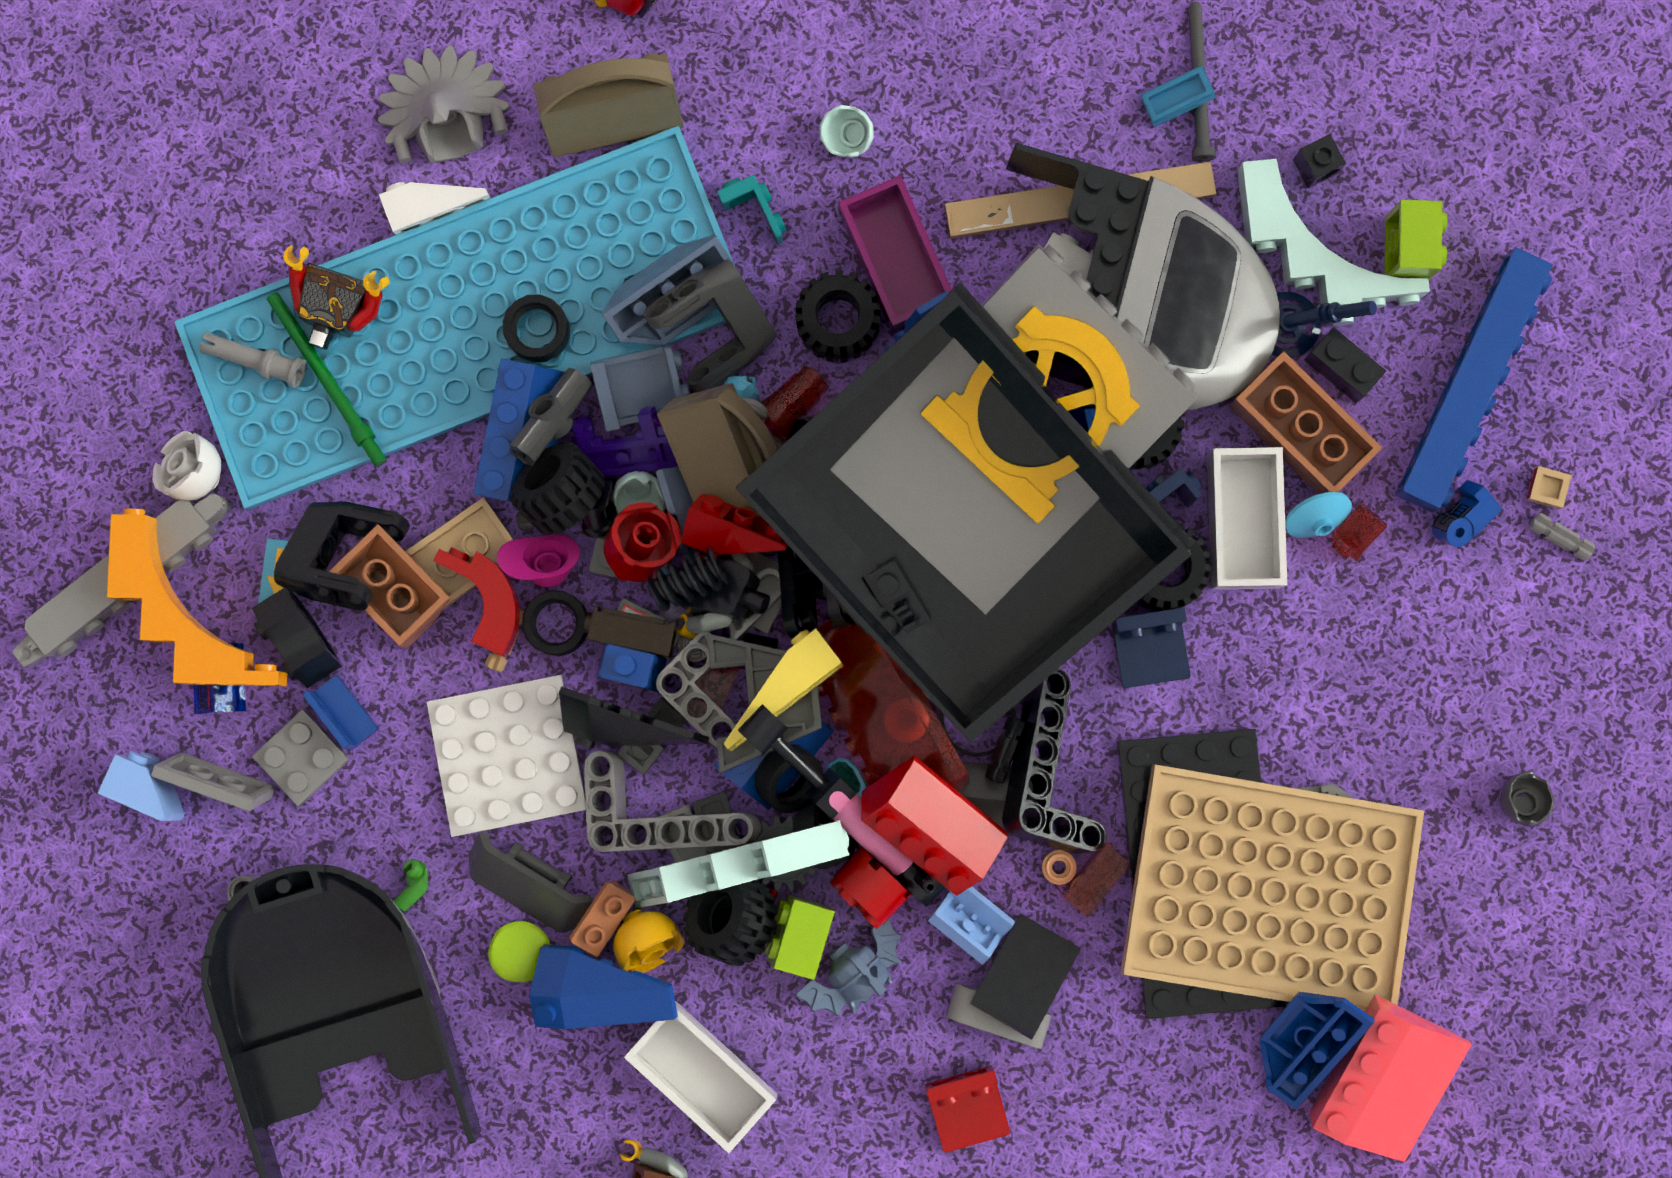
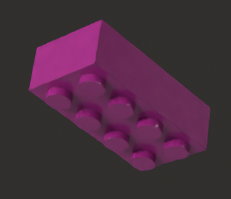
[838,175,952,334]

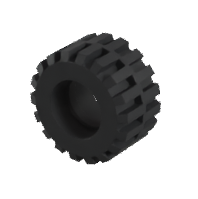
[795,270,881,362]
[510,442,605,535]
[1137,524,1212,611]
[683,880,778,966]

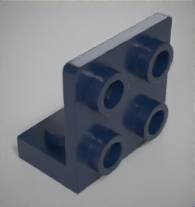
[1111,607,1191,688]

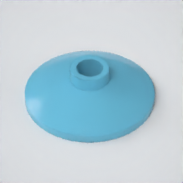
[1285,492,1352,538]

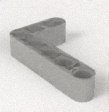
[656,568,781,747]
[584,751,761,852]

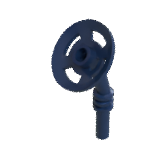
[1272,292,1377,358]

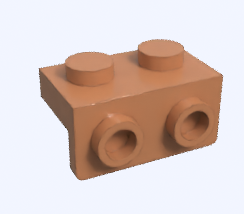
[569,880,636,958]

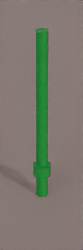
[267,292,387,467]

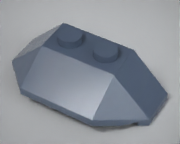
[601,234,734,345]

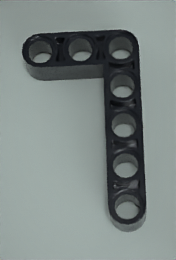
[1002,668,1106,854]

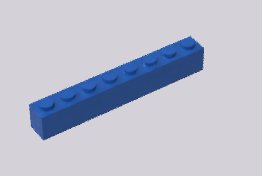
[1395,247,1553,512]

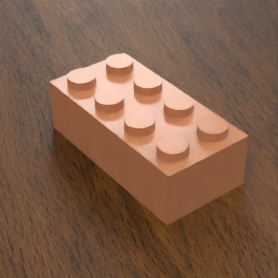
[1229,351,1382,494]

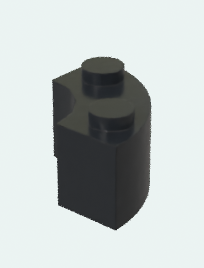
[252,588,342,688]

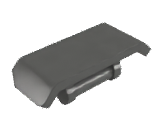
[469,833,593,933]

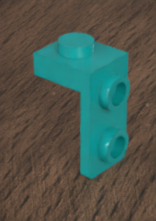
[717,175,786,245]

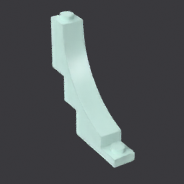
[627,821,849,908]

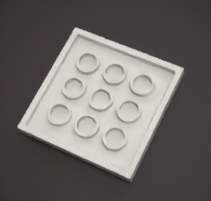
[427,675,586,837]

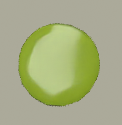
[488,921,551,983]

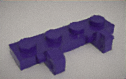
[570,406,679,477]

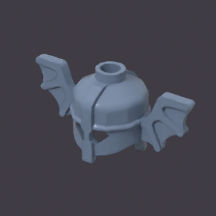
[795,918,901,1016]

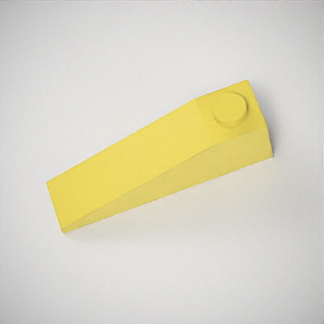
[723,629,844,751]

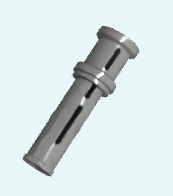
[200,332,306,388]

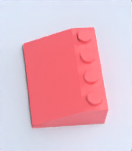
[1309,994,1472,1162]

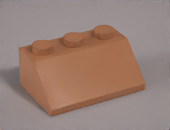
[329,524,451,649]

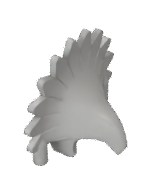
[378,45,510,164]

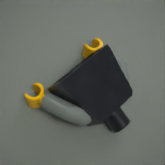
[676,552,770,639]

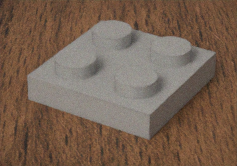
[252,709,351,807]

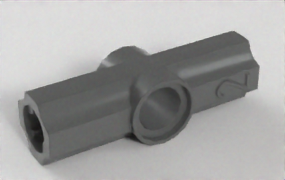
[509,368,592,466]

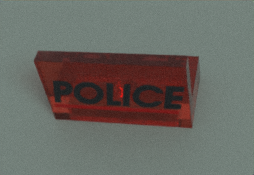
[1059,842,1131,917]

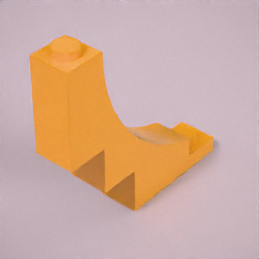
[107,508,287,687]

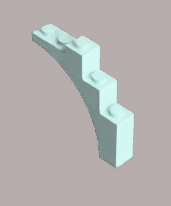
[1237,159,1430,326]

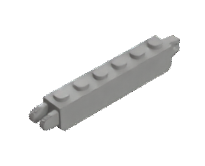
[12,493,231,668]

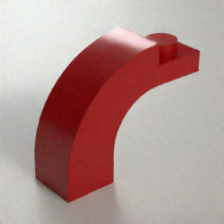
[433,547,520,657]

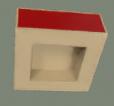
[1526,466,1572,510]

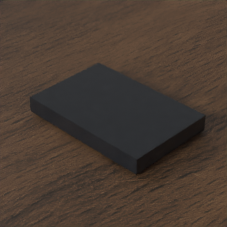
[970,913,1081,1040]

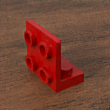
[925,1065,1010,1153]

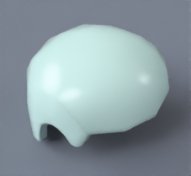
[820,105,874,158]
[612,471,666,514]

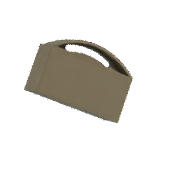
[533,53,684,158]
[657,383,777,516]

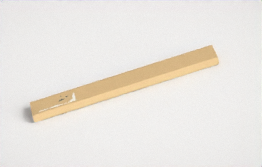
[945,162,1216,239]

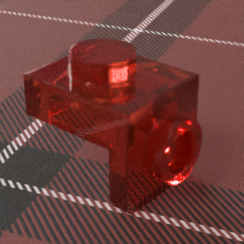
[1331,502,1387,561]

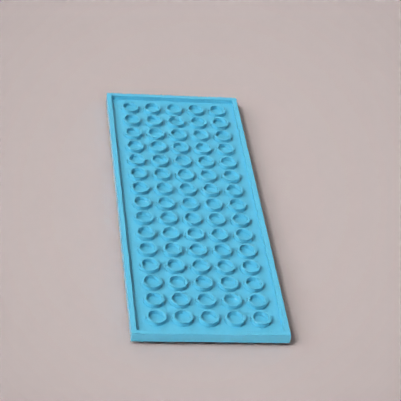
[174,125,735,510]

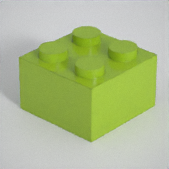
[1384,200,1448,281]
[764,893,835,980]

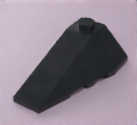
[559,686,710,749]

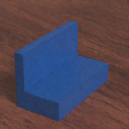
[302,675,380,750]

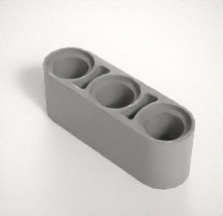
[945,983,1052,1049]

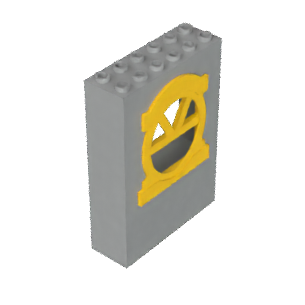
[830,244,1197,615]

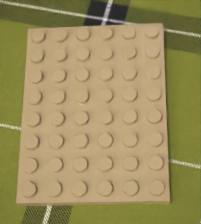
[1120,764,1424,1012]

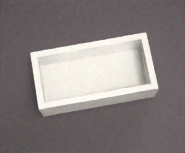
[1207,447,1287,590]
[624,1001,778,1153]

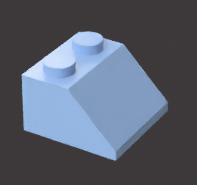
[98,751,185,821]

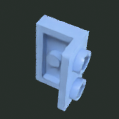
[928,887,1015,965]

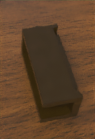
[584,605,679,658]

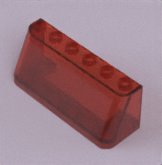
[817,610,970,790]

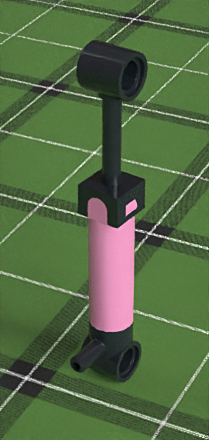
[738,704,945,907]

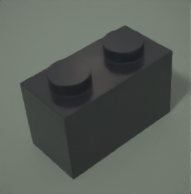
[1304,327,1386,403]

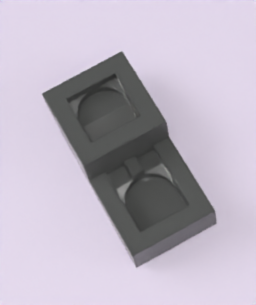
[617,696,687,775]

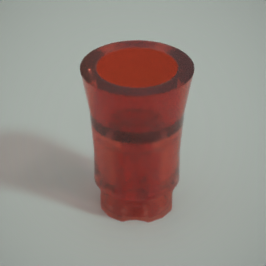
[759,365,829,441]

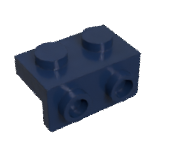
[1146,468,1202,508]

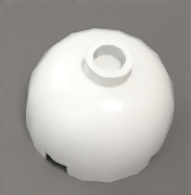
[152,431,221,501]

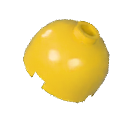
[613,910,685,973]

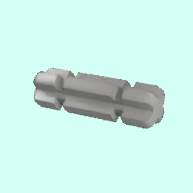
[1529,513,1596,560]

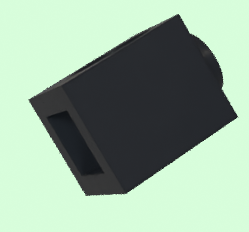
[1293,134,1346,189]

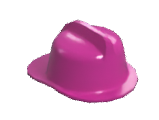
[497,534,580,587]

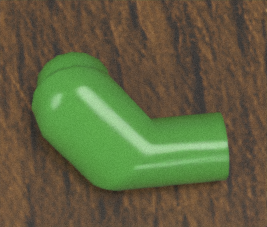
[394,859,428,911]

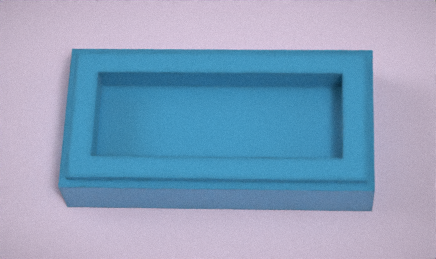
[1140,65,1216,128]

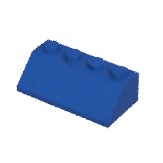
[473,358,565,502]

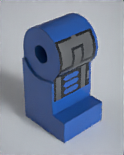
[1432,480,1502,547]

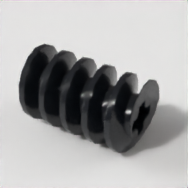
[648,546,728,612]

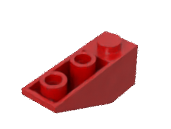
[681,493,788,555]

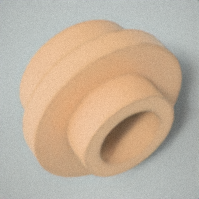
[1042,850,1077,885]

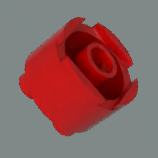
[603,502,681,582]
[830,846,912,929]

